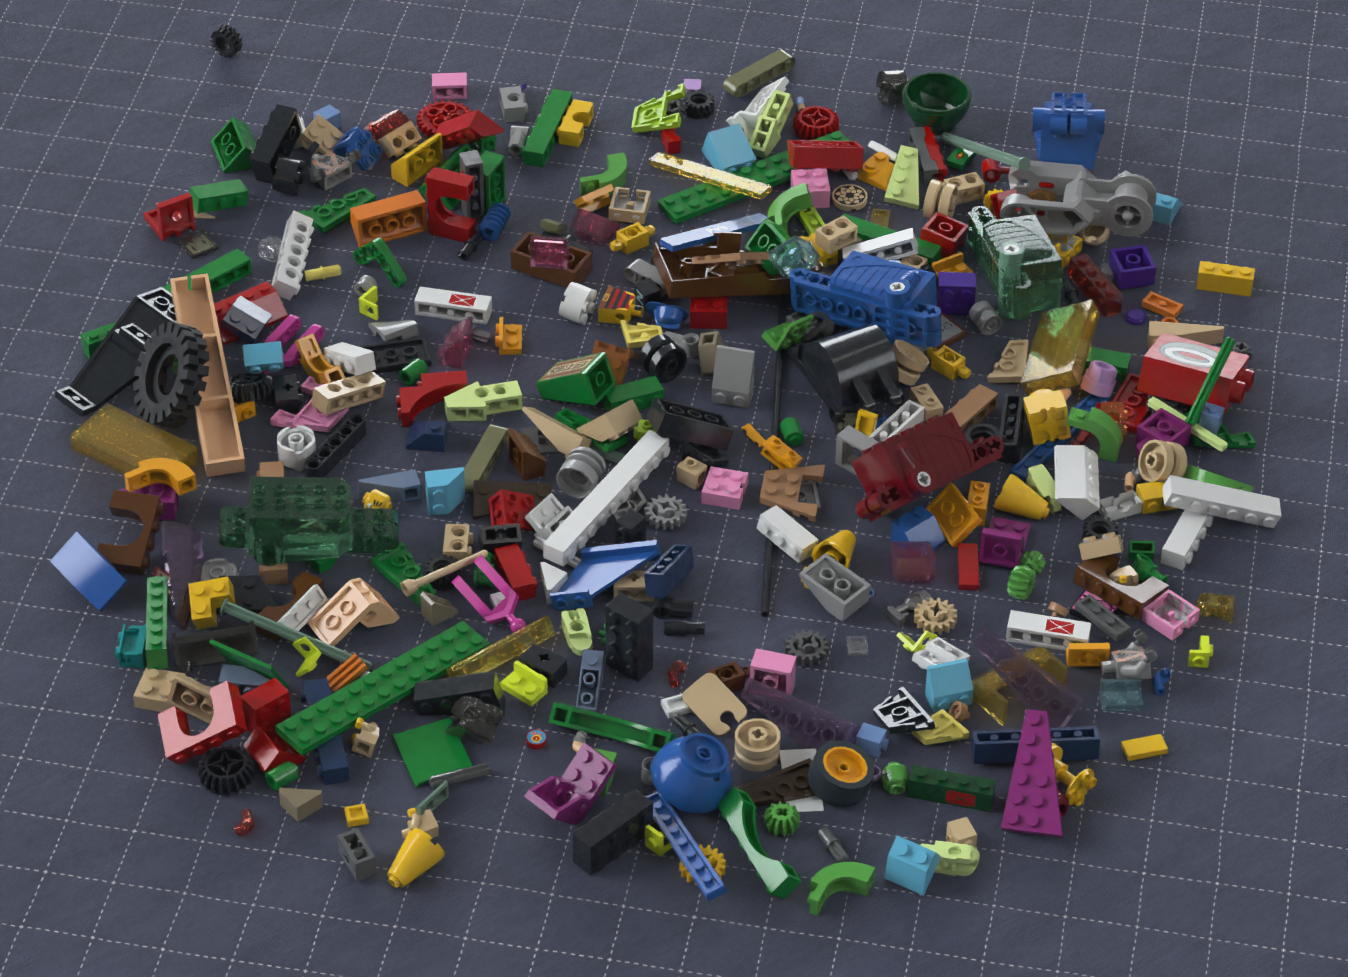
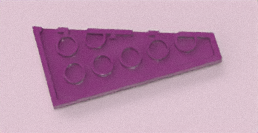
[1001,709,1064,838]

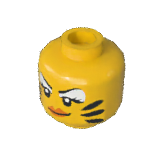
[362,489,393,518]

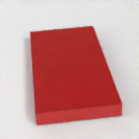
[1105,373,1150,434]

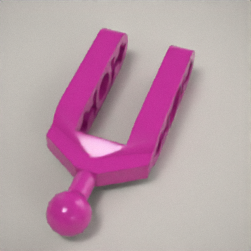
[261,315,325,374]
[452,555,526,634]

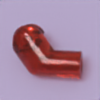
[667,660,687,688]
[234,809,255,836]

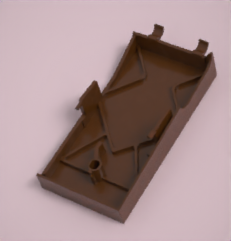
[653,231,823,298]

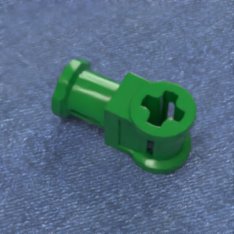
[474,552,495,588]
[1131,553,1168,583]

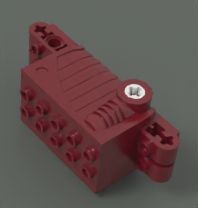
[851,412,1004,522]

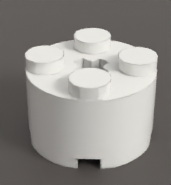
[559,282,597,325]
[277,425,316,471]

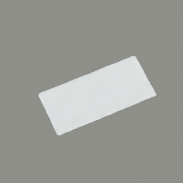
[780,749,824,812]

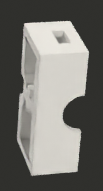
[1098,490,1142,521]

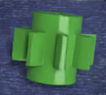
[1019,550,1046,574]

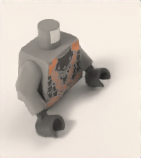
[309,149,362,190]
[1101,629,1158,681]

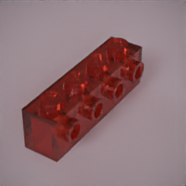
[1068,253,1123,317]

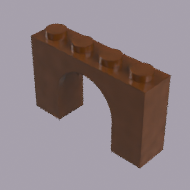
[97,490,165,575]
[1073,554,1169,620]

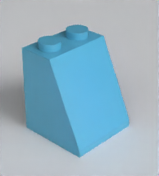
[701,124,756,176]

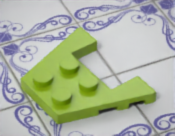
[631,83,686,133]

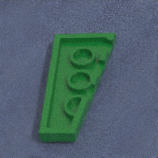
[299,188,377,233]
[555,408,629,453]
[371,541,436,607]

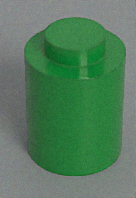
[399,359,428,386]
[780,417,804,447]
[265,761,299,791]

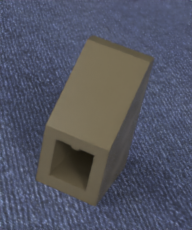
[698,331,725,375]

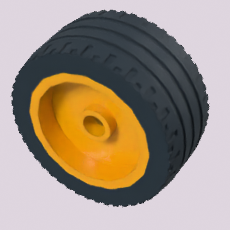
[808,741,875,807]

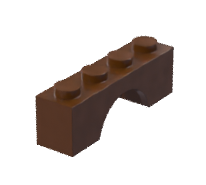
[255,571,325,642]

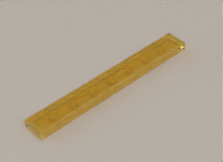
[649,151,772,200]

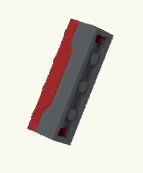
[908,126,948,185]

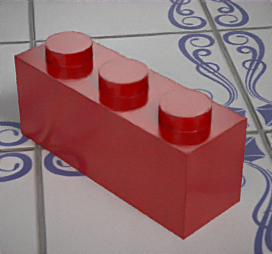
[495,543,538,601]

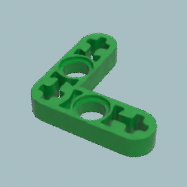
[353,238,407,288]

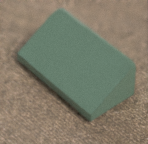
[415,780,449,816]

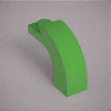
[579,152,627,196]
[768,182,813,234]
[1066,407,1122,463]
[1182,464,1254,492]
[807,862,875,916]

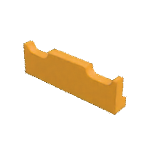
[741,423,766,448]

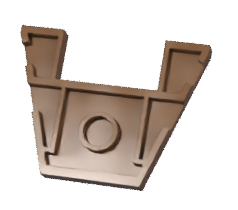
[692,252,770,266]
[760,465,825,522]

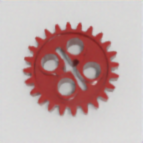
[417,100,472,137]

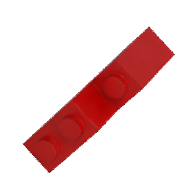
[396,371,468,427]

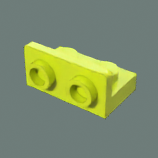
[500,661,548,707]

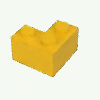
[189,576,235,630]

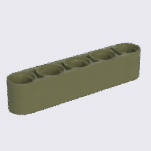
[722,49,796,98]
[464,424,509,494]

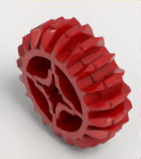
[793,105,840,140]

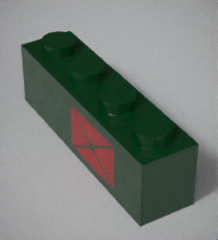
[907,765,996,813]

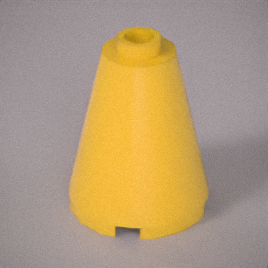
[994,474,1050,521]
[811,530,856,568]
[387,828,445,888]

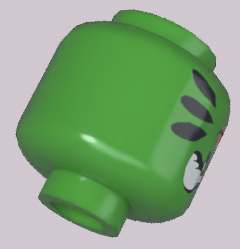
[881,762,909,795]

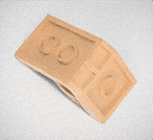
[307,578,400,646]

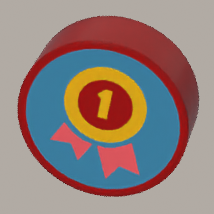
[526,729,547,749]

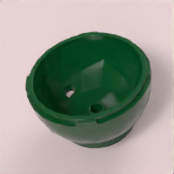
[902,72,972,135]

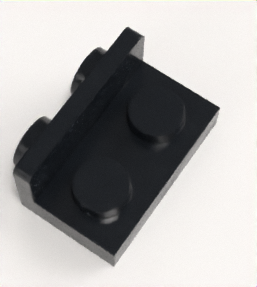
[682,442,729,475]

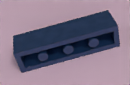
[644,544,694,599]

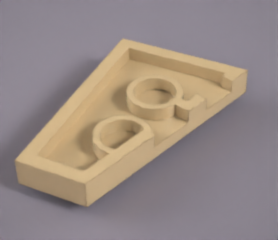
[987,340,1029,383]

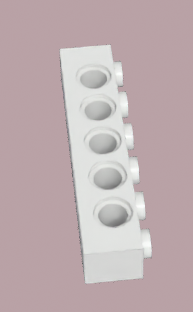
[272,211,314,300]

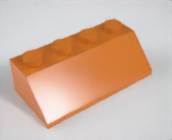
[350,190,427,248]

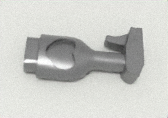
[887,590,931,627]

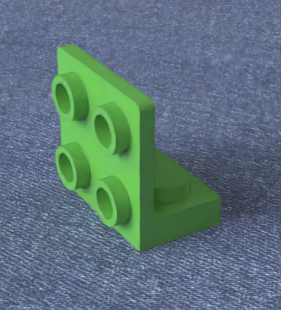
[761,314,814,352]

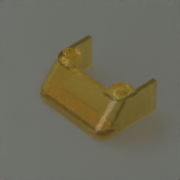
[971,647,1068,726]

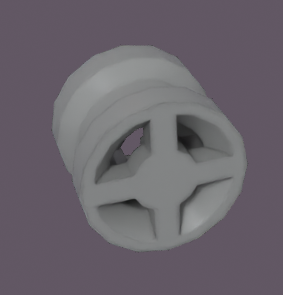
[354,275,377,297]

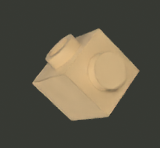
[676,456,707,490]
[946,817,977,848]

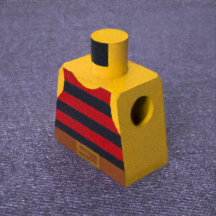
[598,286,644,324]

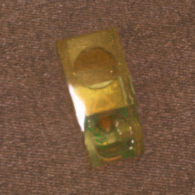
[1196,593,1235,623]

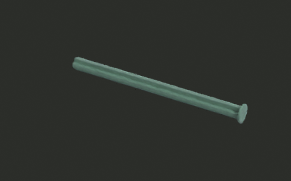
[940,132,1030,171]
[220,598,372,671]

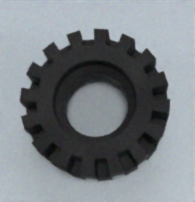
[210,24,243,58]
[683,89,714,119]
[1082,515,1118,539]
[425,554,461,591]

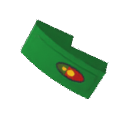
[946,147,977,170]

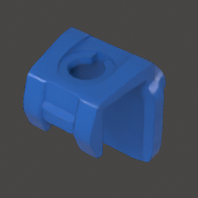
[333,126,383,171]

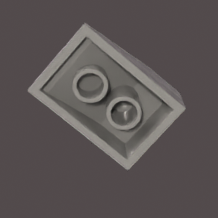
[711,345,755,408]
[799,553,871,622]

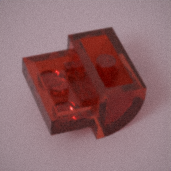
[362,109,409,144]

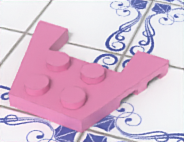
[270,376,349,432]

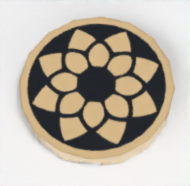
[832,184,867,211]

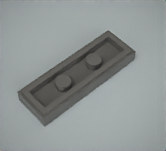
[1074,594,1132,642]

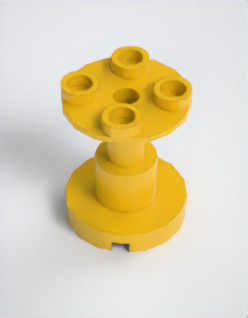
[1051,743,1097,807]

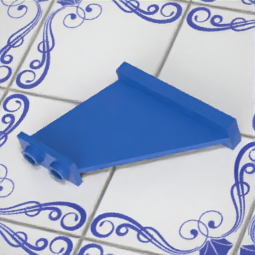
[549,540,662,611]

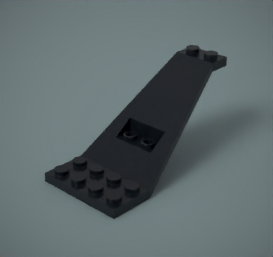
[55,287,177,417]

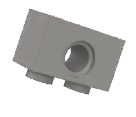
[499,86,528,123]

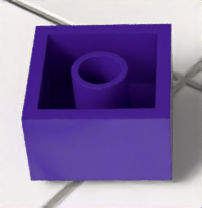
[1108,245,1156,289]
[937,272,976,315]

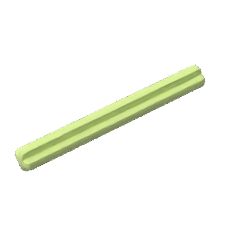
[1147,397,1228,452]

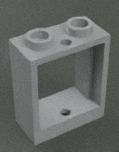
[835,425,878,476]

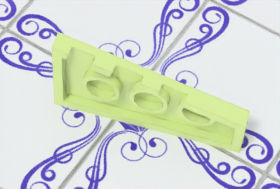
[884,145,919,210]

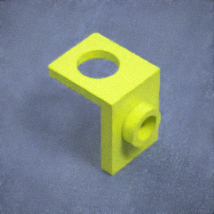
[359,286,379,321]
[896,631,938,653]
[292,636,322,677]
[645,824,672,857]

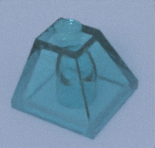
[769,235,820,278]

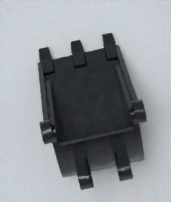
[784,324,904,423]

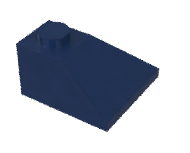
[406,421,450,452]

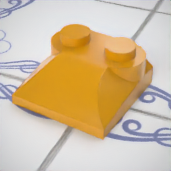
[858,152,895,191]

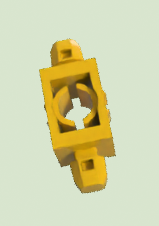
[610,222,655,255]
[926,345,971,381]

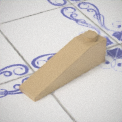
[1147,321,1224,350]
[522,406,592,458]

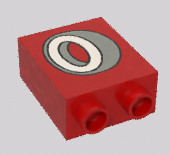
[1137,333,1255,414]

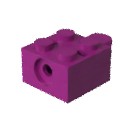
[1136,408,1192,458]
[121,483,180,520]

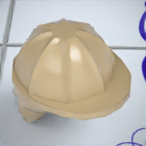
[1079,225,1110,246]

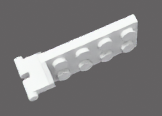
[726,76,789,143]

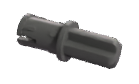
[456,323,492,343]
[817,827,849,863]

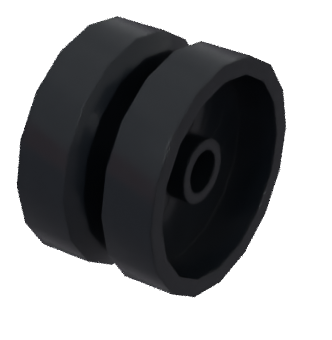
[639,334,687,383]

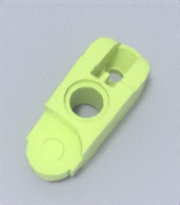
[1026,464,1061,513]
[561,608,593,656]
[920,840,980,876]

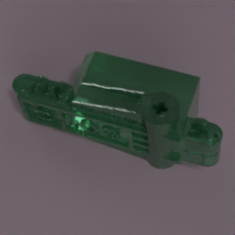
[219,476,399,566]

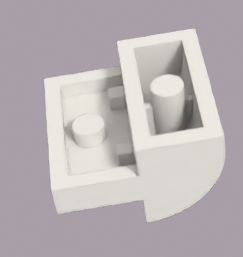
[525,493,573,540]
[912,637,970,669]

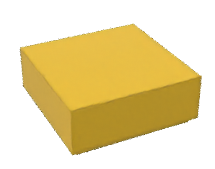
[344,804,369,828]

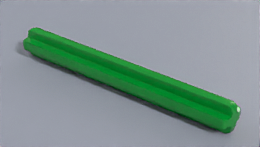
[1185,337,1236,426]

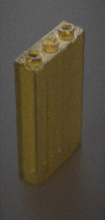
[1021,300,1100,396]
[70,403,199,475]

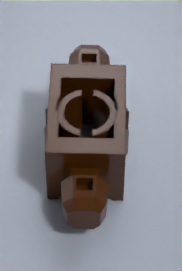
[708,661,750,693]

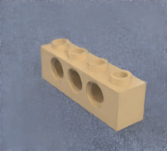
[311,371,386,415]

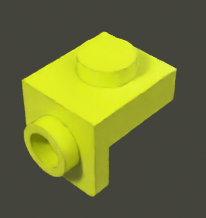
[1188,636,1213,668]

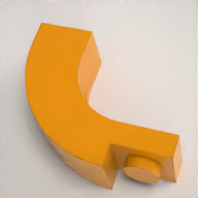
[295,333,345,385]
[124,458,197,496]

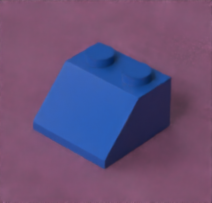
[890,505,946,560]

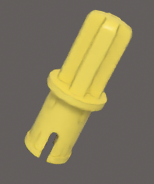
[304,265,341,282]

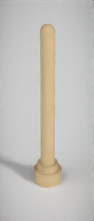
[400,550,488,597]

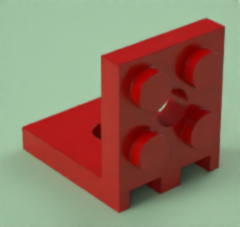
[143,192,196,242]

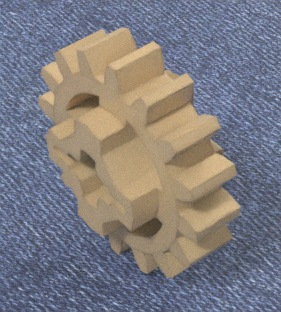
[914,597,958,635]

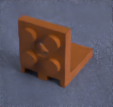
[592,340,640,386]

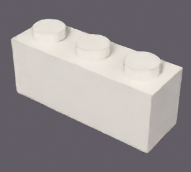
[324,342,376,375]
[756,505,818,563]

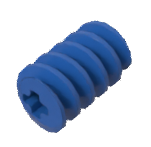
[478,203,511,241]

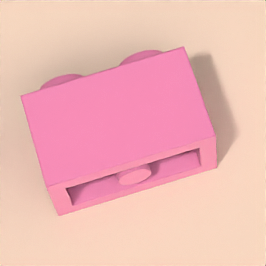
[432,73,467,100]

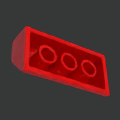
[434,109,504,150]
[787,140,864,172]
[214,281,288,345]

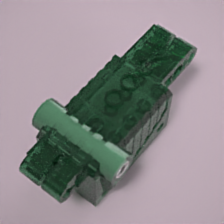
[968,206,1064,320]

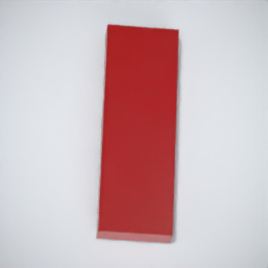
[958,543,979,590]

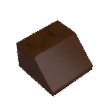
[507,428,547,482]

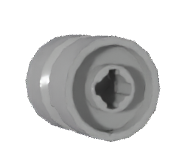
[969,301,1002,335]

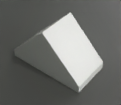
[540,562,568,604]

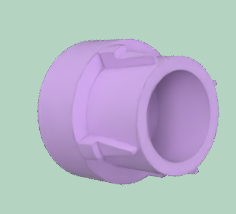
[1080,361,1117,398]

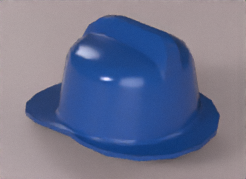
[645,302,688,330]

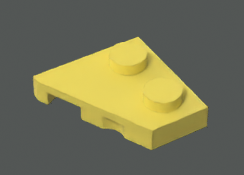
[621,320,663,349]
[911,709,969,745]

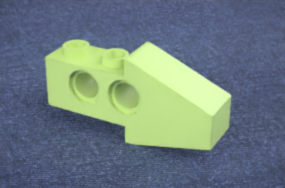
[749,89,793,159]
[444,380,522,421]

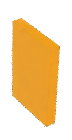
[926,482,983,548]

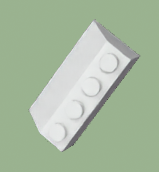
[1054,445,1100,520]

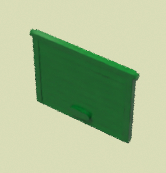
[209,640,289,690]
[392,718,472,788]

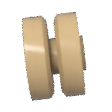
[923,179,958,219]
[892,339,930,386]
[1138,439,1187,483]
[735,718,780,772]

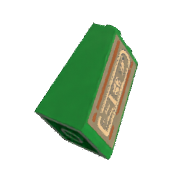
[536,352,616,405]

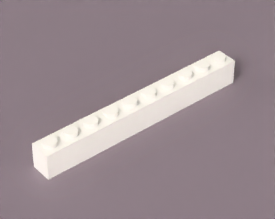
[543,430,670,567]

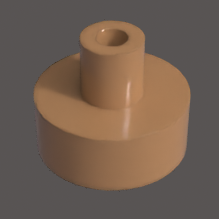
[1048,602,1069,618]
[948,701,970,723]

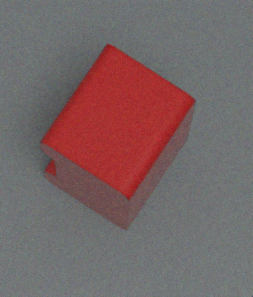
[661,128,681,155]

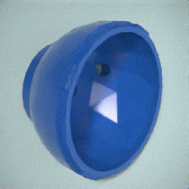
[650,733,733,813]

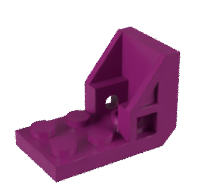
[979,517,1031,568]
[524,742,617,825]

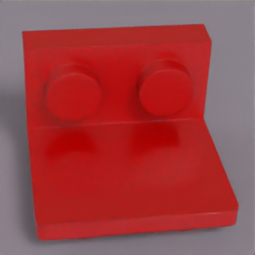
[488,489,536,532]

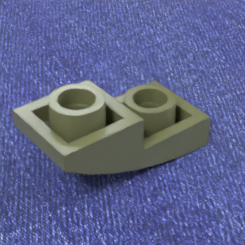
[540,218,567,235]

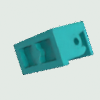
[115,624,146,668]

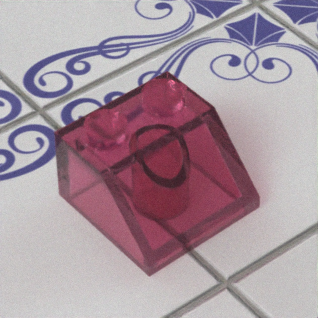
[570,208,622,243]
[530,236,570,269]
[438,317,473,369]
[890,541,937,582]

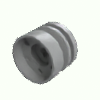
[556,447,606,499]

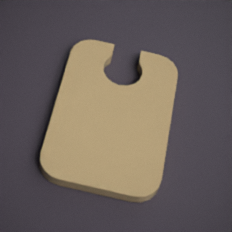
[682,673,747,736]

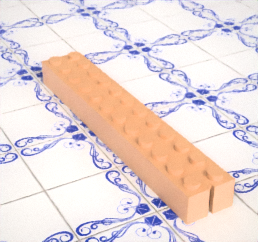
[170,273,245,477]

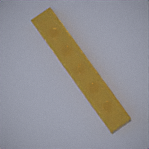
[446,616,556,678]

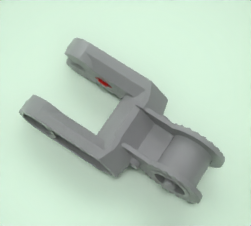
[1000,160,1157,237]

